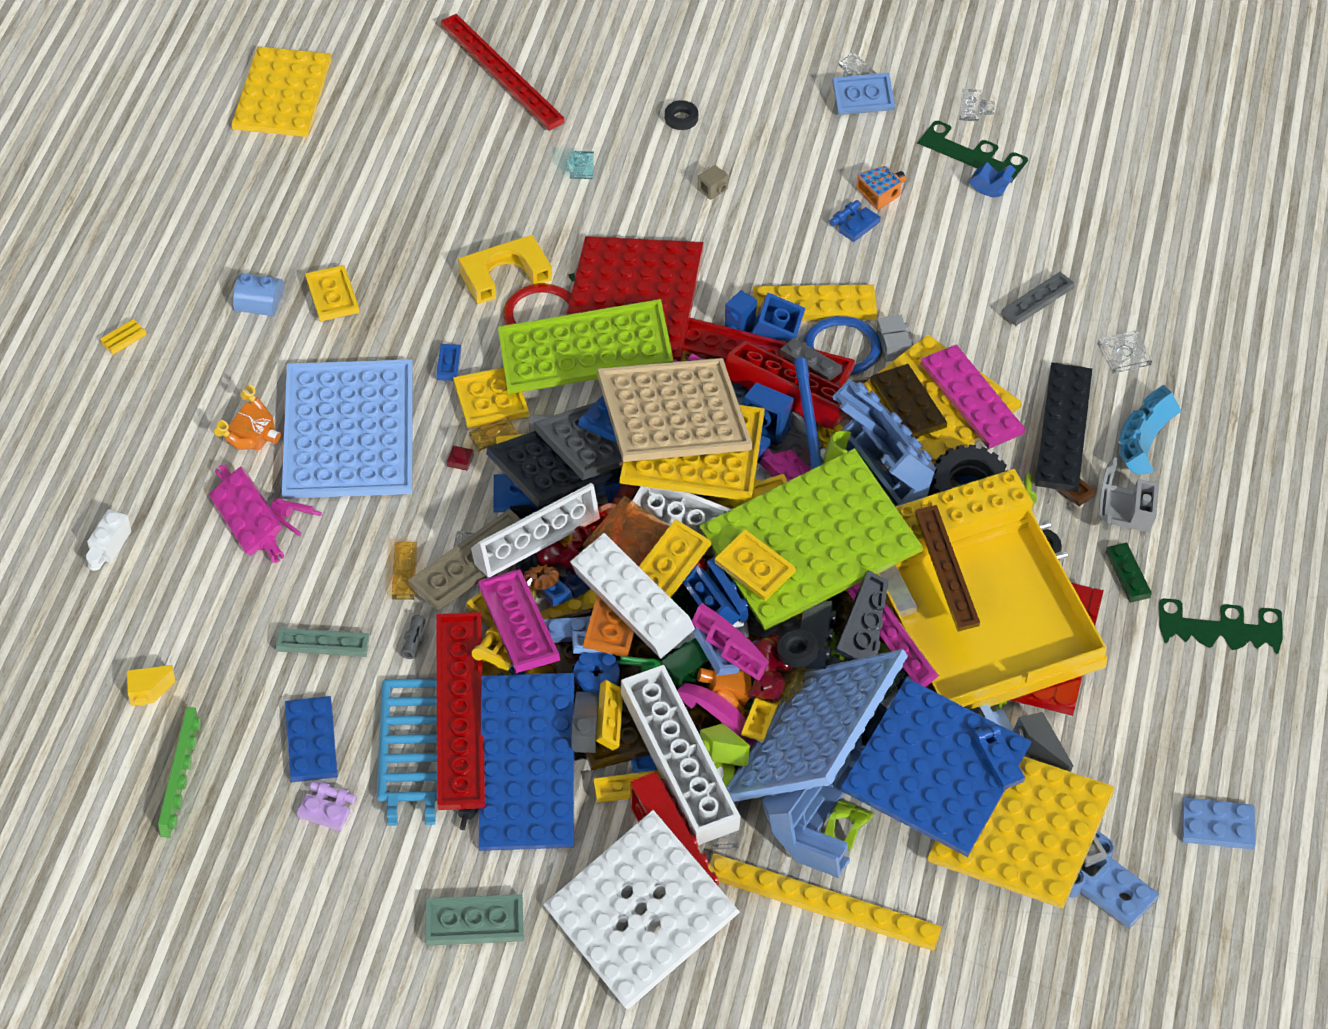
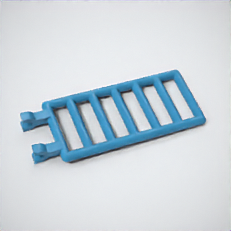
[377,678,437,826]

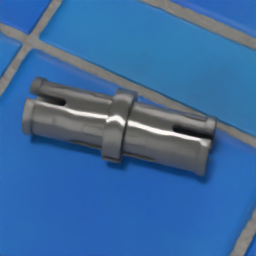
[401,615,426,659]

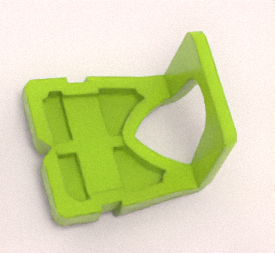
[824,799,874,850]

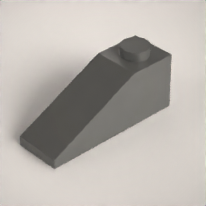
[572,692,599,753]
[1013,712,1073,772]

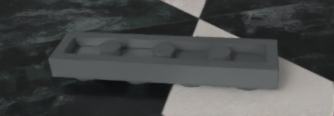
[1001,272,1074,326]

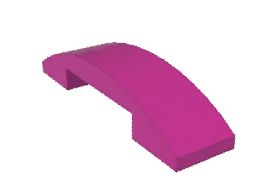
[677,683,756,748]

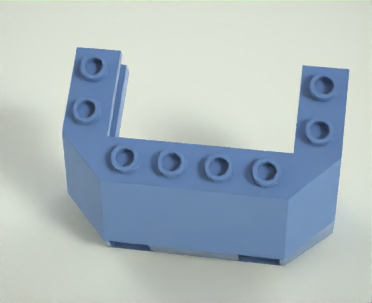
[827,379,936,507]
[762,735,865,878]

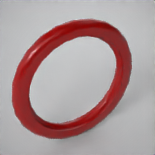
[503,283,571,325]

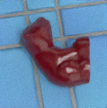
[537,526,598,571]
[747,635,792,702]

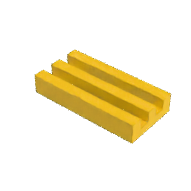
[100,319,147,355]

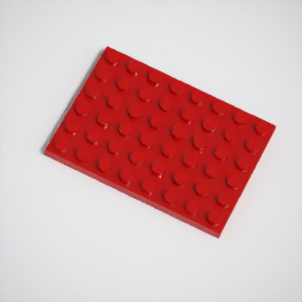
[566,236,704,362]

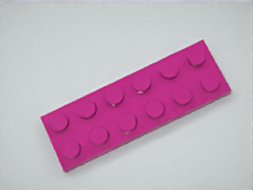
[920,344,1025,449]
[478,569,560,673]

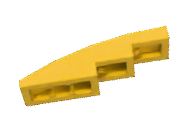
[741,682,787,742]

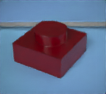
[447,445,474,471]

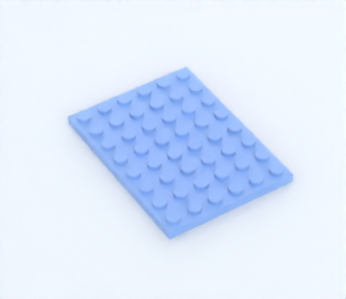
[282,360,413,499]
[726,649,908,802]

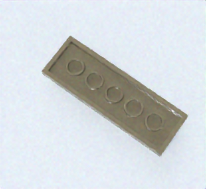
[408,509,521,612]

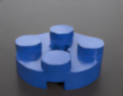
[574,652,620,693]

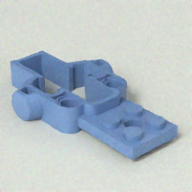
[1069,830,1159,929]

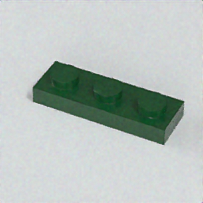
[1106,542,1152,603]

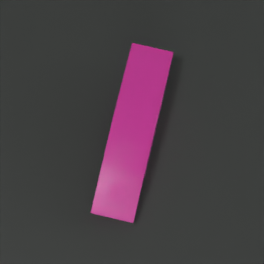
[692,603,769,680]

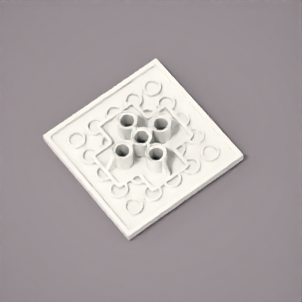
[543,810,740,1010]

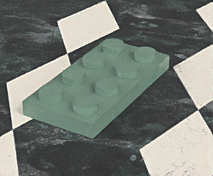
[426,894,524,946]

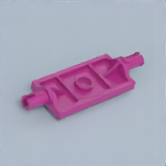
[759,448,811,482]
[209,465,284,563]

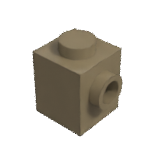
[697,165,728,200]

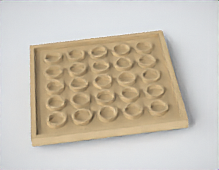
[597,358,752,462]

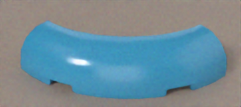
[1119,384,1182,475]

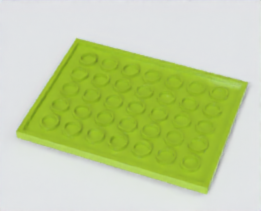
[699,449,923,631]

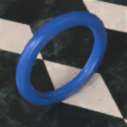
[804,316,881,375]

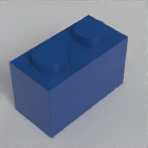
[725,290,757,333]

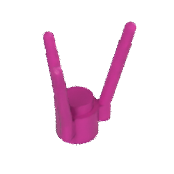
[270,498,322,536]

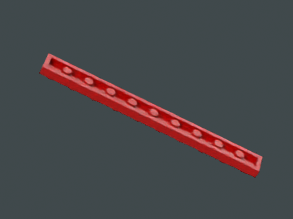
[441,14,565,131]

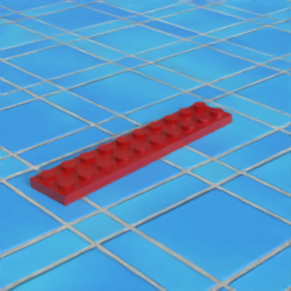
[683,318,855,387]
[436,612,485,810]

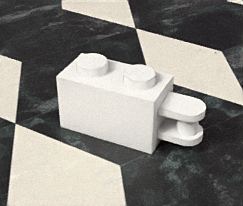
[86,509,131,571]

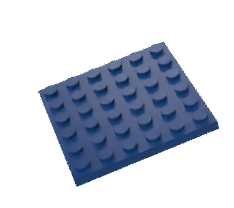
[841,678,1032,857]

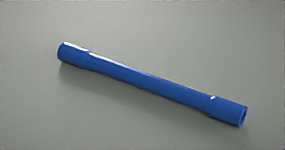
[794,358,823,470]

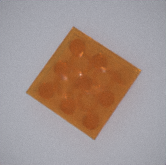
[582,496,670,567]

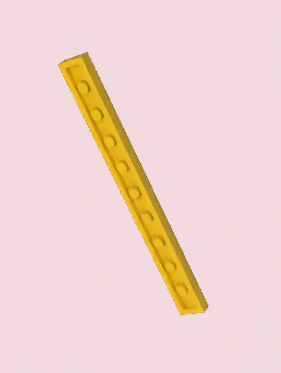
[708,853,942,951]

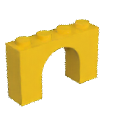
[458,234,552,305]

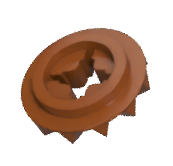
[524,564,559,590]

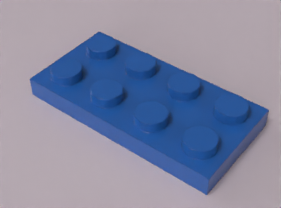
[285,696,338,783]

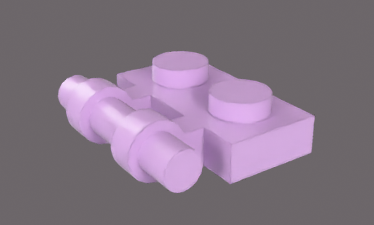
[297,781,357,832]

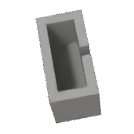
[876,315,914,362]

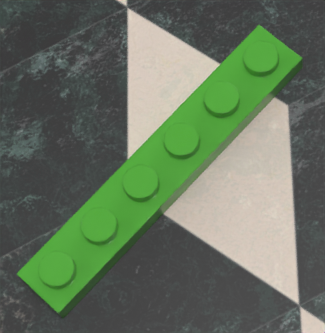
[158,707,201,838]

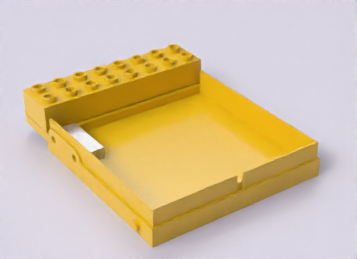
[877,469,1108,710]

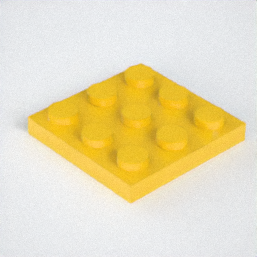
[453,367,529,429]

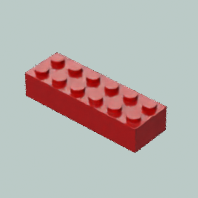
[725,341,848,429]
[630,771,719,885]

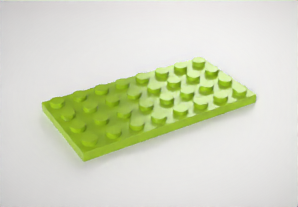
[498,299,674,394]

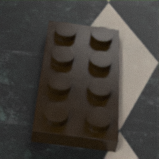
[870,364,947,438]

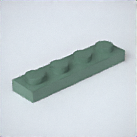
[276,628,370,657]

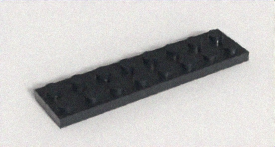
[1035,362,1093,492]

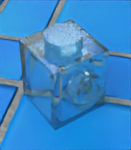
[566,151,594,179]

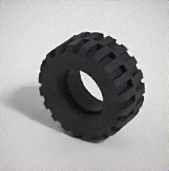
[928,444,1008,496]

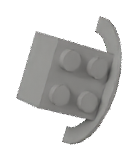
[1098,457,1159,532]

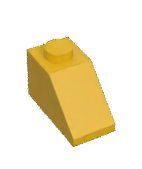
[127,665,176,706]

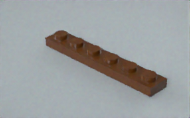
[915,505,980,632]

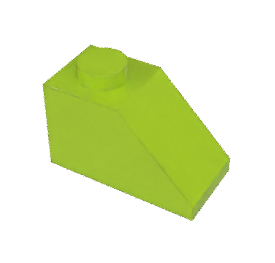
[700,723,750,766]

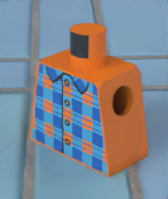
[856,166,906,210]

